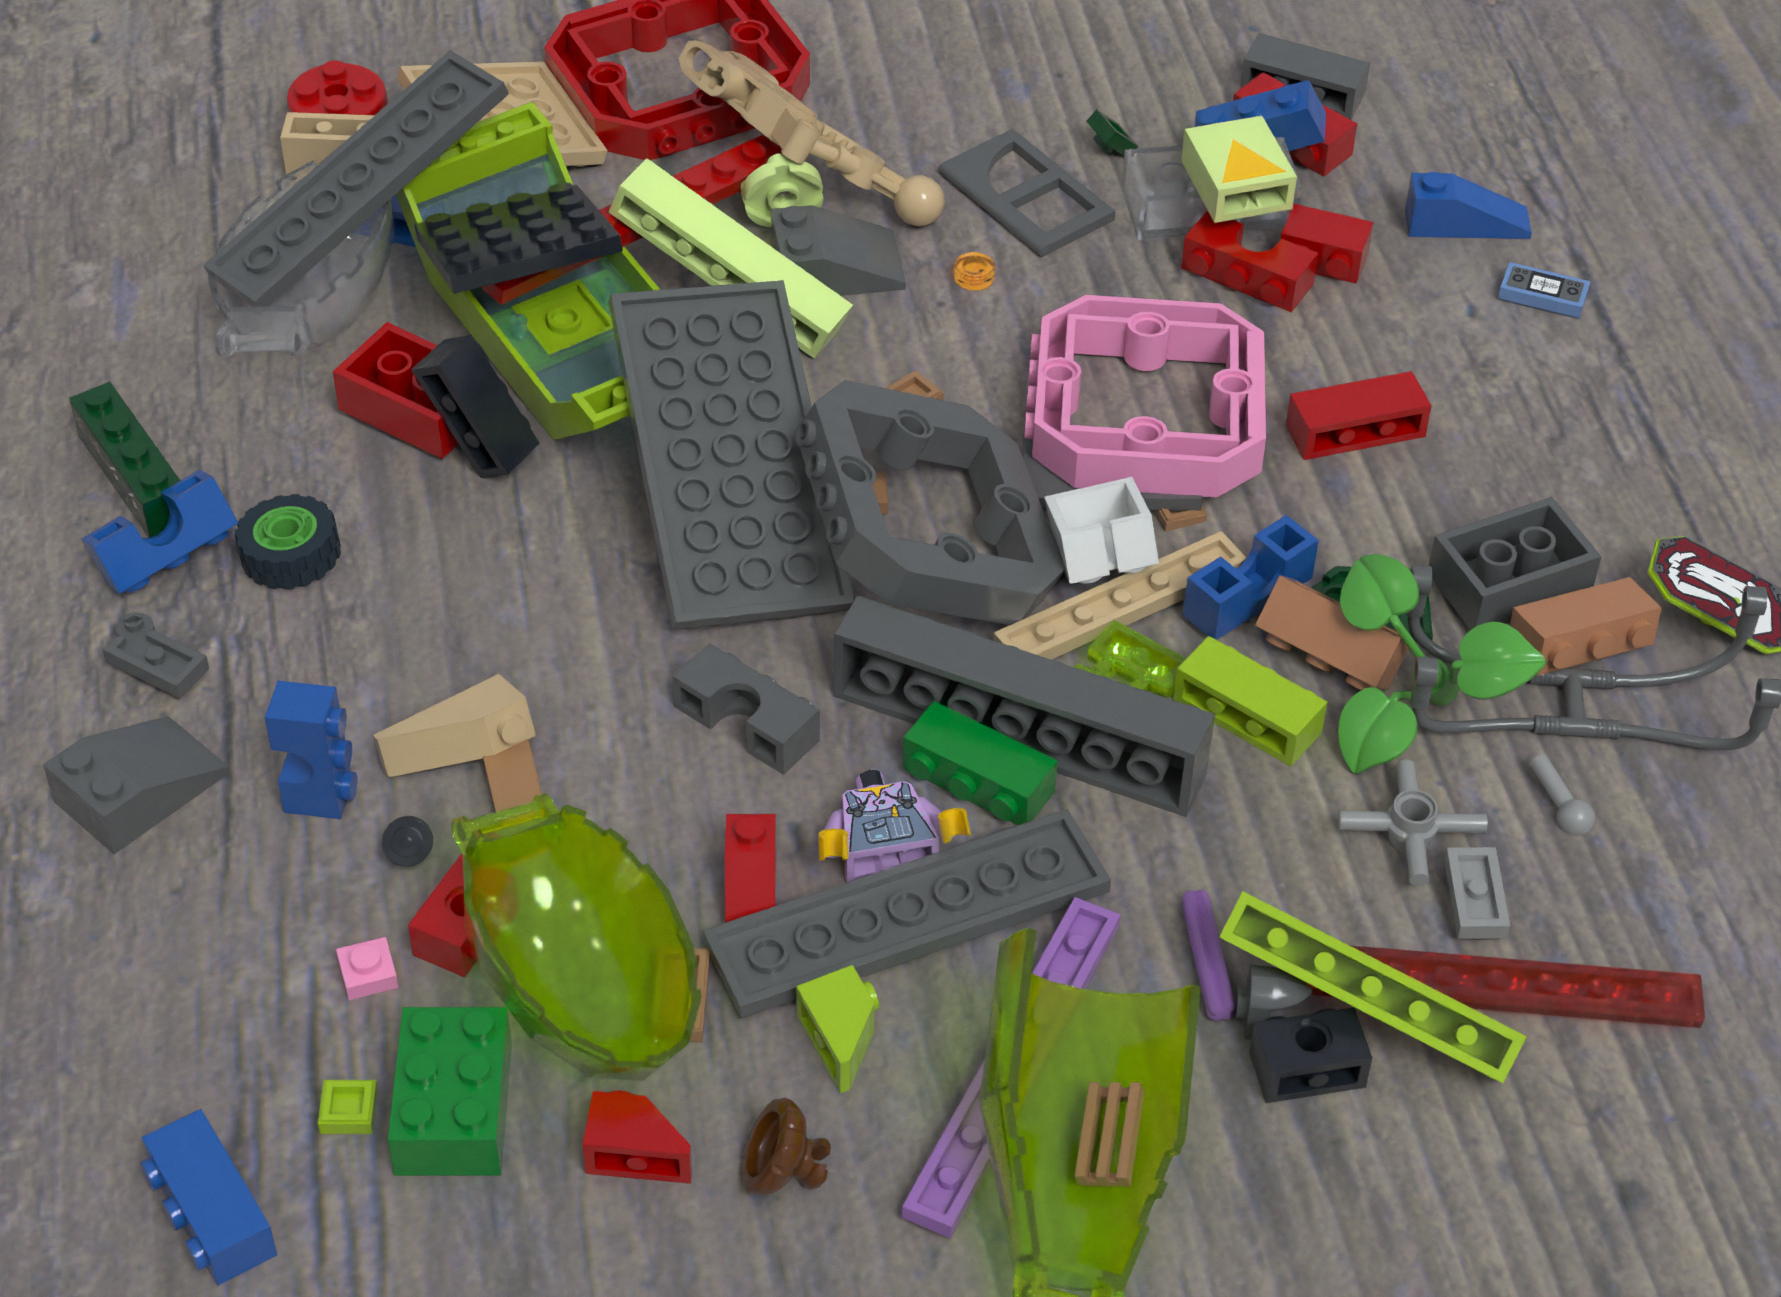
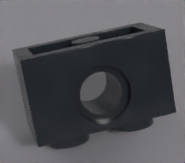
[1249,1007,1372,1103]

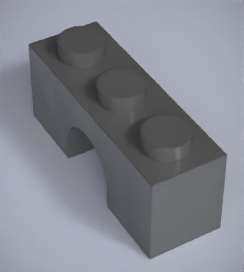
[673,643,820,775]

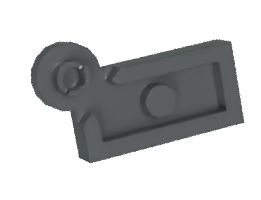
[103,613,209,699]

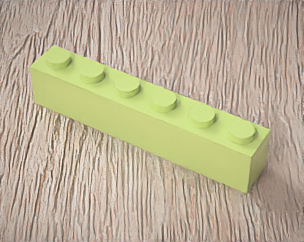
[609,158,853,359]

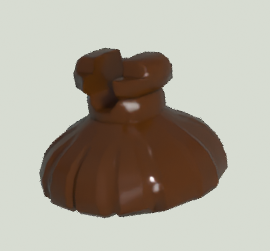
[740,1098,831,1195]

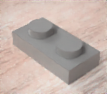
[1444,847,1511,939]

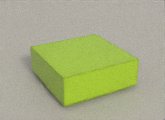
[318,1080,378,1134]

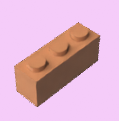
[1255,575,1409,690]
[1510,577,1662,676]

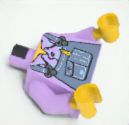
[818,770,971,883]

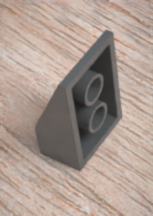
[771,205,906,296]
[43,716,230,854]

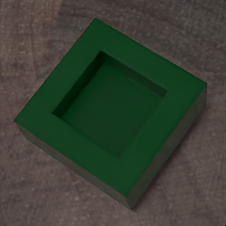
[1086,109,1138,158]

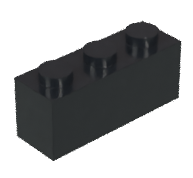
[412,334,540,478]

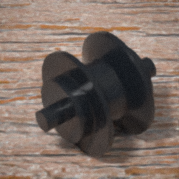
[382,816,433,867]

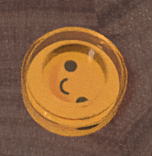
[954,252,995,291]

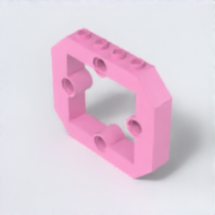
[1024,295,1266,498]

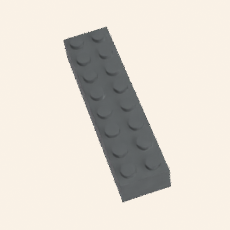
[834,596,1215,817]

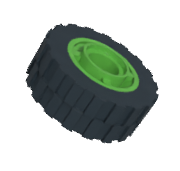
[235,494,341,589]

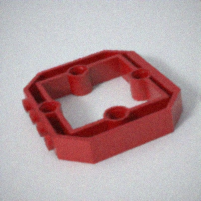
[544,0,810,161]

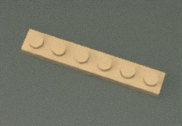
[993,531,1247,660]

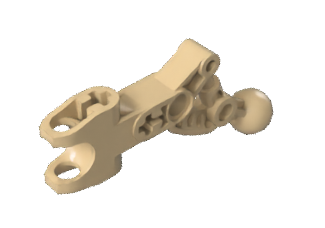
[679,40,945,227]

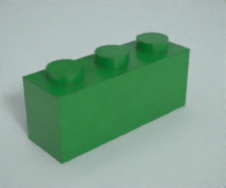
[902,701,1058,825]

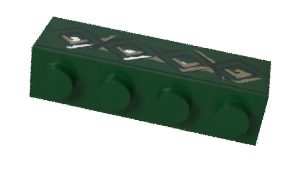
[69,382,181,538]

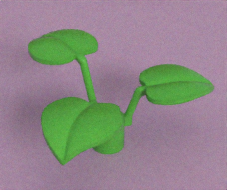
[1338,554,1547,775]

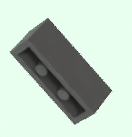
[1240,33,1370,120]

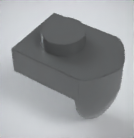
[1235,965,1312,1040]

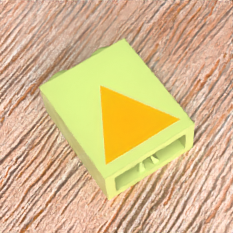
[1181,116,1297,223]

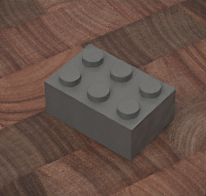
[1429,497,1601,630]

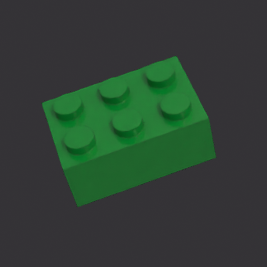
[388,1007,512,1176]

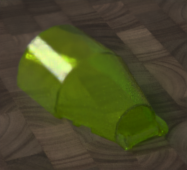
[980,928,1201,1297]

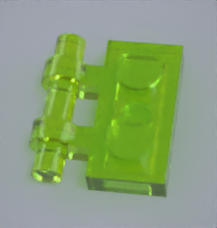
[1074,620,1187,699]

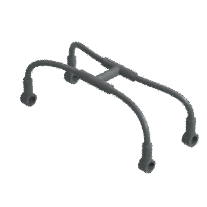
[1406,565,1781,750]

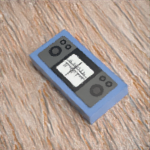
[1498,262,1591,318]

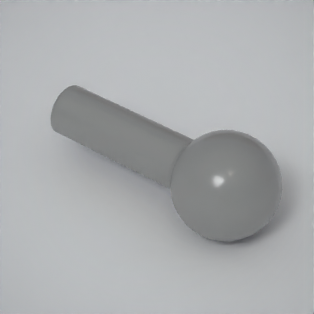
[1529,753,1595,836]

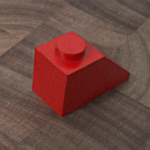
[725,814,777,923]
[582,1090,693,1184]

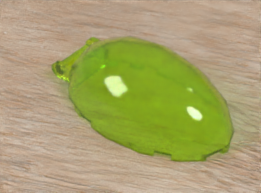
[451,793,702,1081]

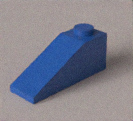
[1405,172,1532,239]

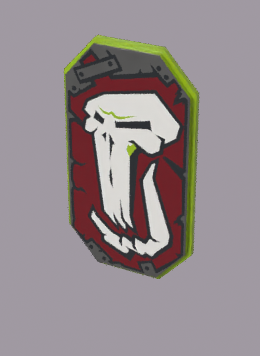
[1647,536,1781,654]

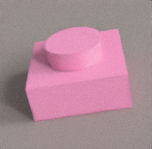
[336,937,399,1000]

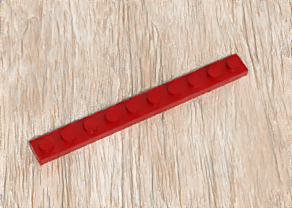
[481,134,807,305]

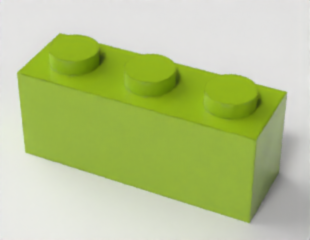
[1173,636,1328,767]

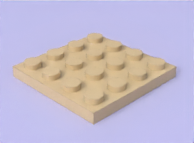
[397,62,608,169]

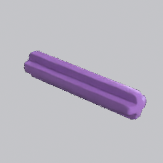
[1182,889,1236,1021]

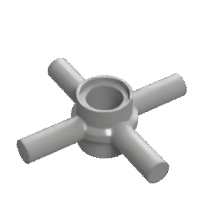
[1338,760,1487,886]

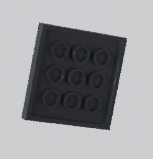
[414,183,623,294]

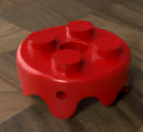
[286,60,388,116]

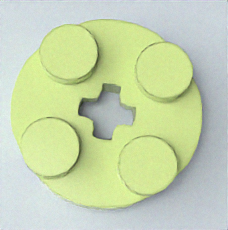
[740,154,824,228]

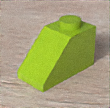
[796,965,879,1094]

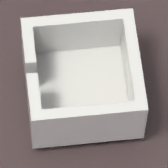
[1044,477,1159,584]

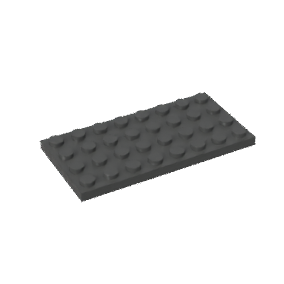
[608,280,854,630]

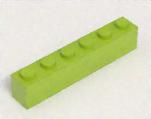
[1219,891,1527,1083]

